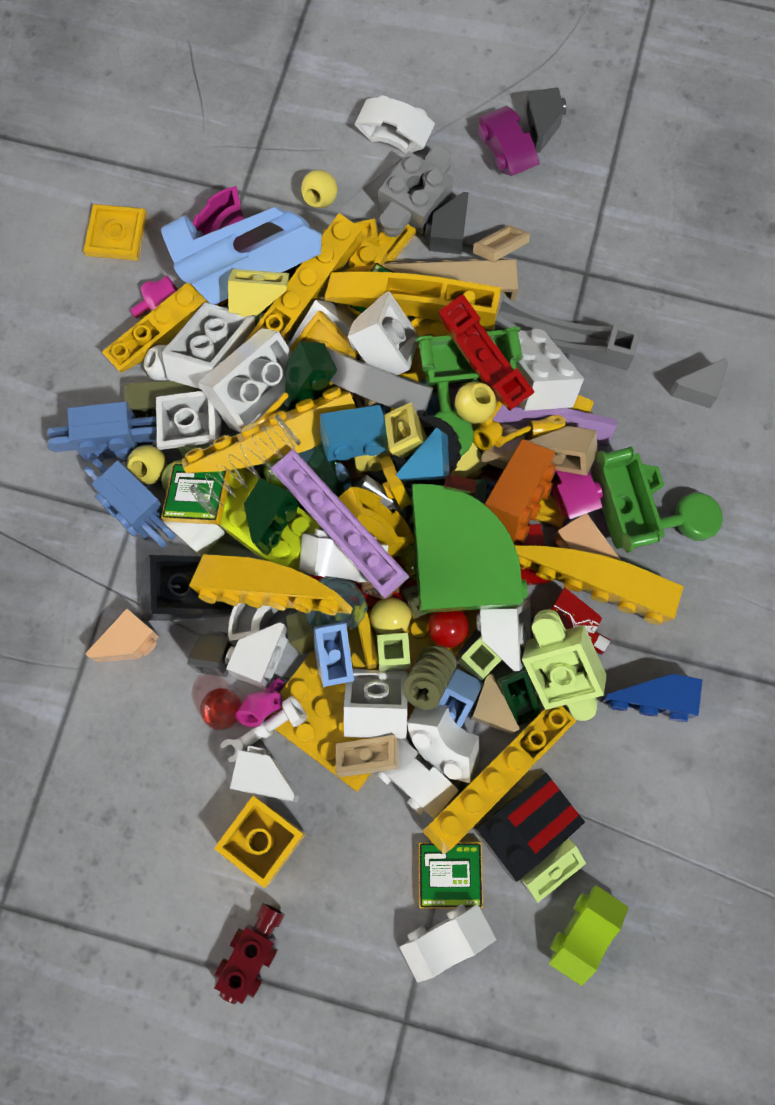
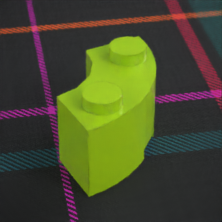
[549,885,628,986]

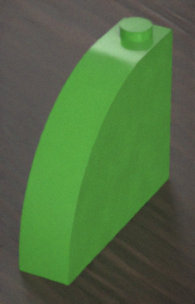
[411,484,528,613]

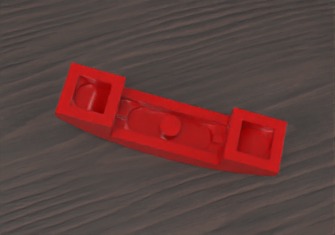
[438,294,535,411]

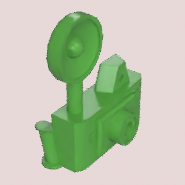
[415,327,523,457]
[592,446,723,553]

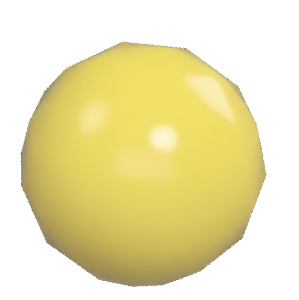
[301,169,338,209]
[454,381,497,424]
[126,445,167,485]
[369,597,411,635]

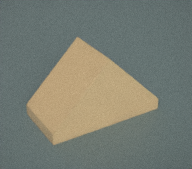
[471,673,519,734]

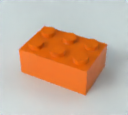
[485,439,557,546]

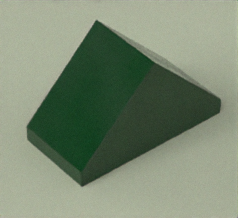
[496,667,541,726]

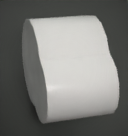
[161,519,225,556]

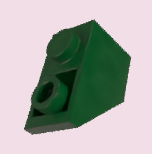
[284,341,338,408]
[244,478,299,556]

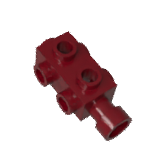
[214,903,285,1004]

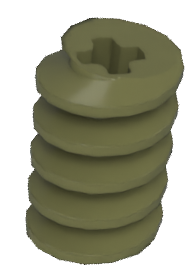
[403,645,457,710]

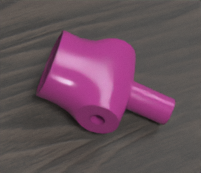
[130,275,178,319]
[235,678,284,727]

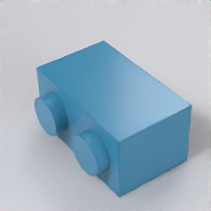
[319,405,388,461]

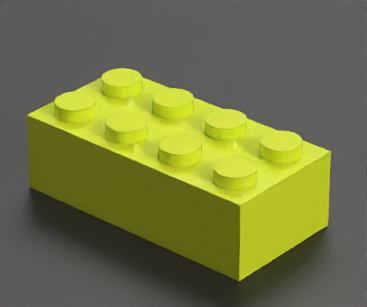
[218,468,323,574]

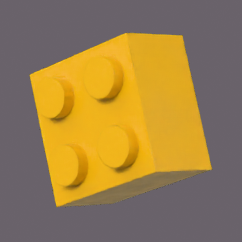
[214,796,306,888]

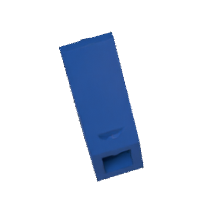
[601,674,703,722]

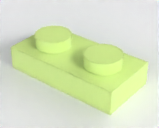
[521,838,586,903]

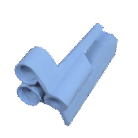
[161,207,322,305]

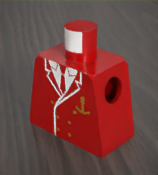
[534,587,610,655]

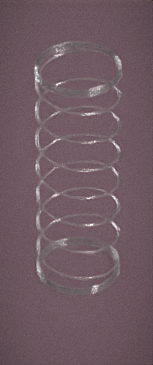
[189,414,302,516]

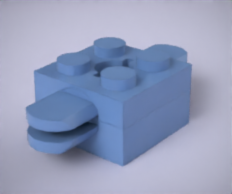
[47,401,157,463]
[83,458,176,549]

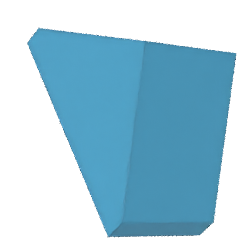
[396,427,450,482]

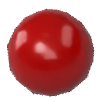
[427,611,469,648]

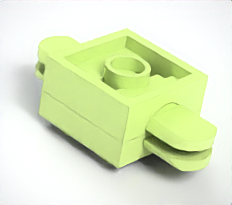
[522,609,607,721]

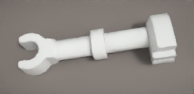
[220,696,308,762]

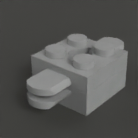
[378,146,454,237]

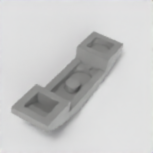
[327,346,433,415]

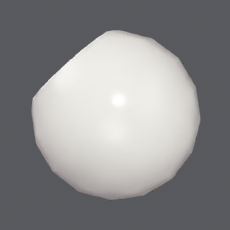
[144,344,171,382]

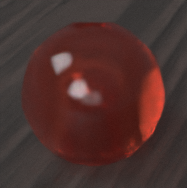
[200,688,241,730]

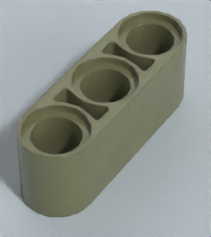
[124,381,203,418]

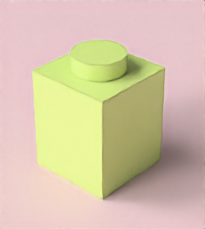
[377,633,410,671]
[459,636,502,681]

